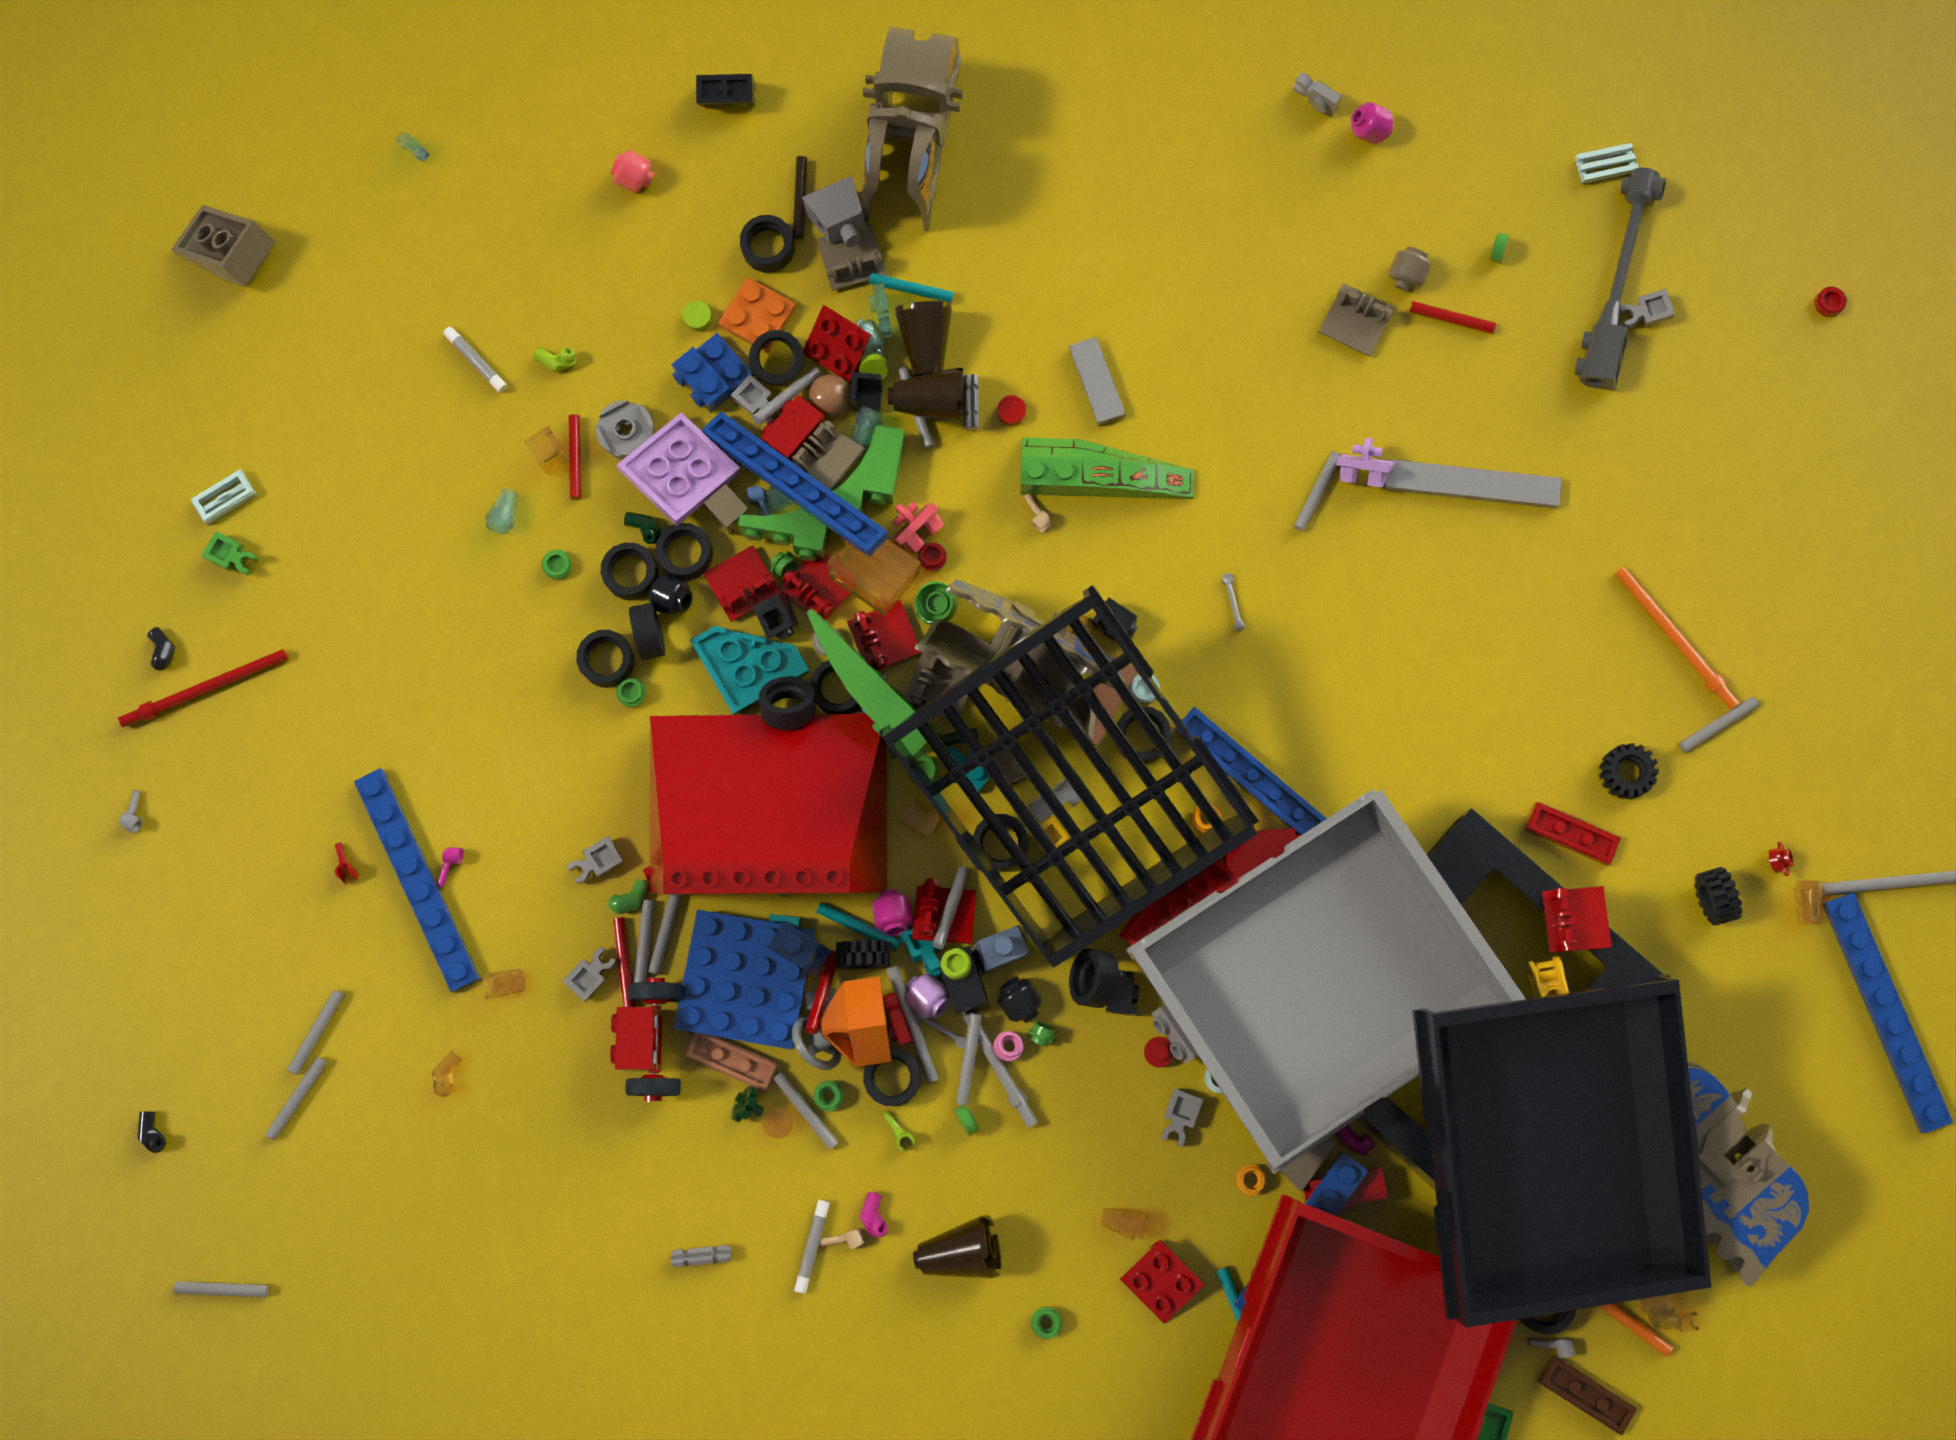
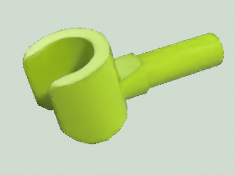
[883,1111,915,1152]

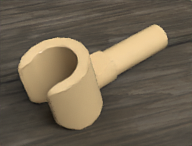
[1024,493,1051,533]
[820,1229,866,1250]

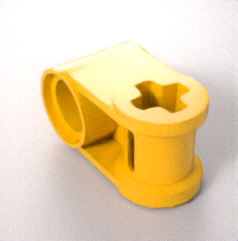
[1527,956,1569,998]

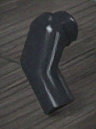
[147,627,175,671]
[137,1111,166,1153]

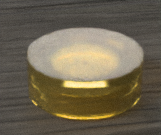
[762,1107,794,1138]

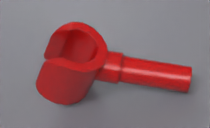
[334,842,359,885]

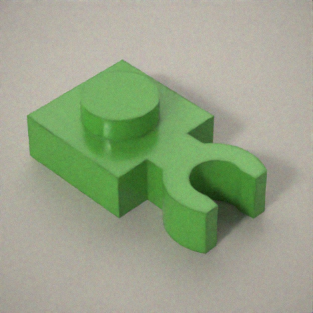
[201,531,259,575]

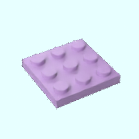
[617,412,741,526]

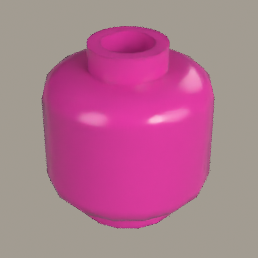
[1351,102,1394,144]
[872,889,913,936]

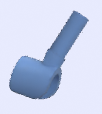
[747,486,771,516]

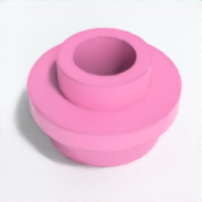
[993,1031,1024,1062]

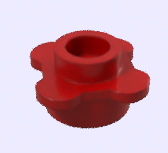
[1769,841,1794,876]

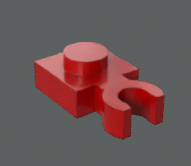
[883,992,912,1046]

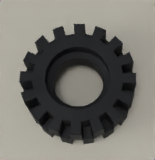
[1599,743,1659,799]
[1694,867,1742,926]
[836,939,890,969]

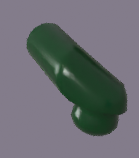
[624,511,661,544]

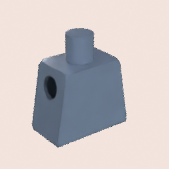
[972,925,1036,975]

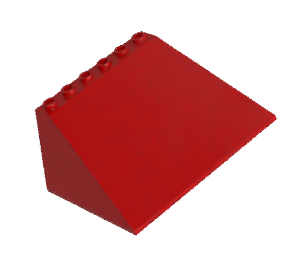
[649,714,887,894]

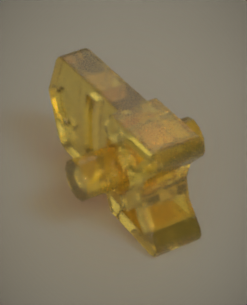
[480,969,527,1000]

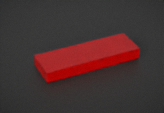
[1524,802,1621,866]

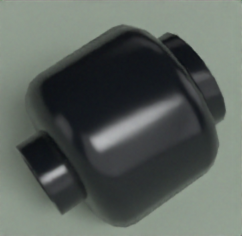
[647,575,693,617]
[997,976,1042,1023]

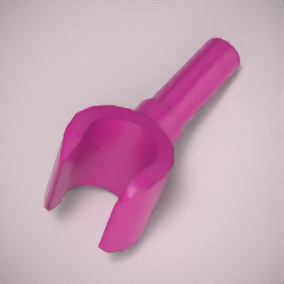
[436,847,463,887]

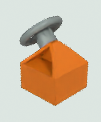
[792,976,892,1070]

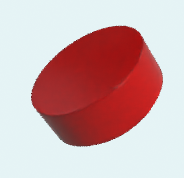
[1814,286,1847,317]
[997,395,1026,426]

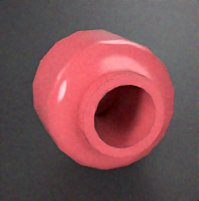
[610,150,654,193]

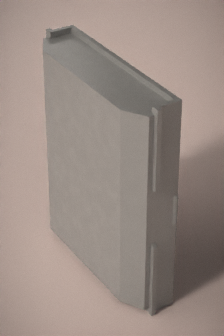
[1126,789,1526,1174]

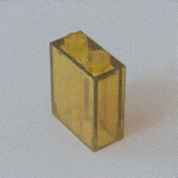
[828,539,921,616]

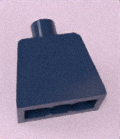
[767,921,832,977]

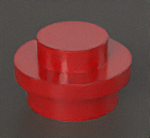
[918,542,947,571]
[1144,1037,1174,1068]

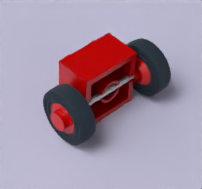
[610,978,683,1101]

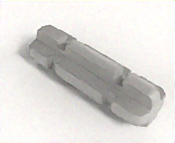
[963,374,979,430]
[671,1245,732,1268]

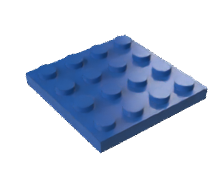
[674,910,816,1050]

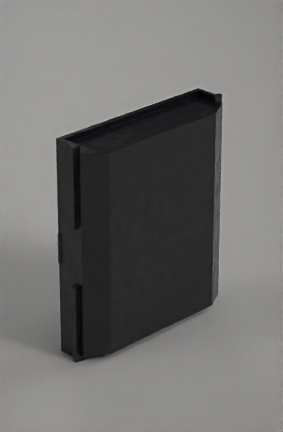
[1412,974,1712,1328]

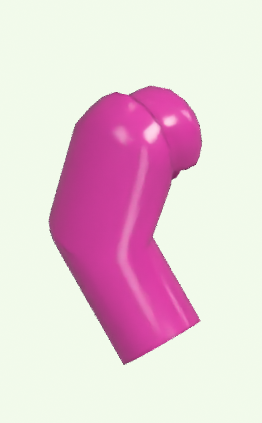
[1336,1125,1375,1155]
[860,1191,888,1238]

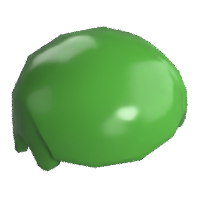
[914,581,958,625]

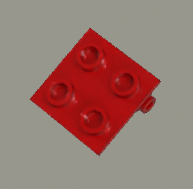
[803,305,872,383]
[703,545,781,622]
[778,553,860,620]
[847,600,922,671]
[912,878,976,944]
[1542,886,1612,953]
[1120,1239,1205,1324]

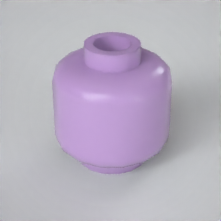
[906,974,951,1019]

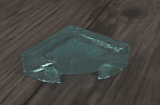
[396,132,430,161]

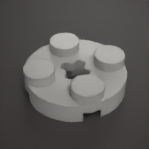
[596,400,654,460]

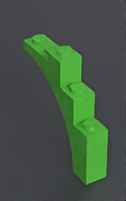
[738,425,906,561]

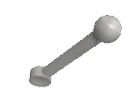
[1222,573,1245,631]
[914,1011,966,1048]

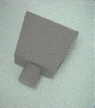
[802,176,866,247]

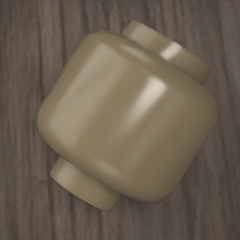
[1389,246,1431,292]

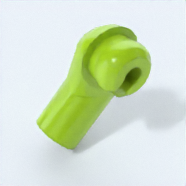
[533,347,576,372]

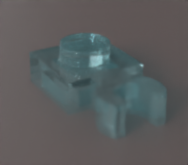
[869,283,893,339]

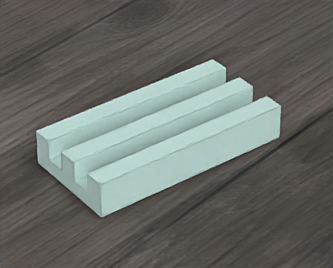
[1575,143,1639,184]
[191,469,257,525]

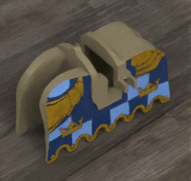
[862,27,963,231]

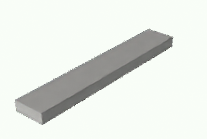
[1384,459,1562,508]

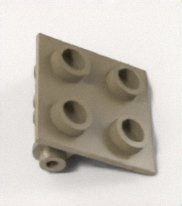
[817,224,886,291]
[1319,283,1395,357]
[791,420,865,490]
[905,653,968,719]

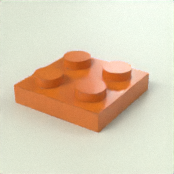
[718,277,797,354]

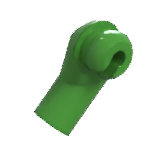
[608,879,650,914]

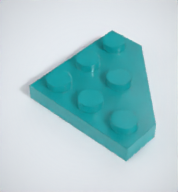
[690,626,810,715]

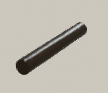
[793,156,807,239]

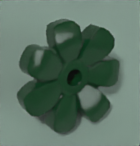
[732,1086,764,1123]

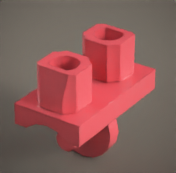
[890,502,944,554]

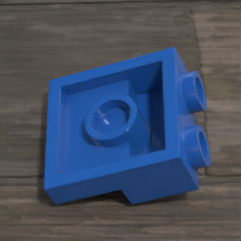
[671,333,754,413]

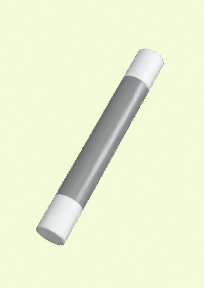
[443,326,508,393]
[794,1199,830,1294]

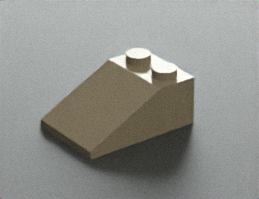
[172,205,275,287]

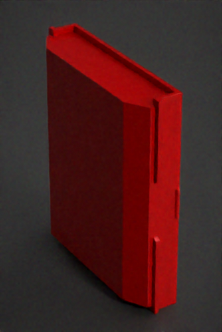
[1190,1194,1518,1440]

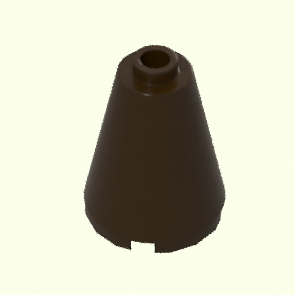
[895,301,952,377]
[888,367,963,426]
[913,1215,1002,1279]

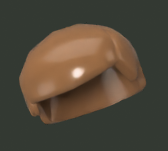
[809,374,851,421]

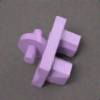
[1336,438,1394,487]

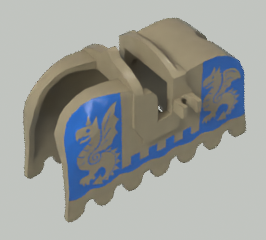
[914,579,1126,742]
[1688,1062,1809,1287]

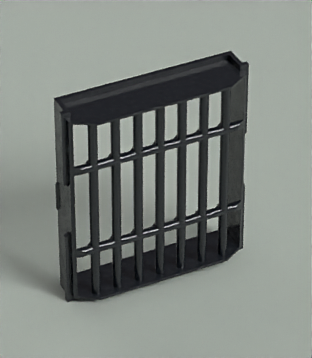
[879,585,1259,968]

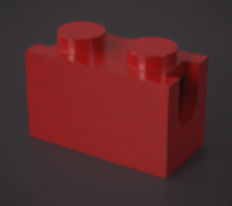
[761,395,826,462]

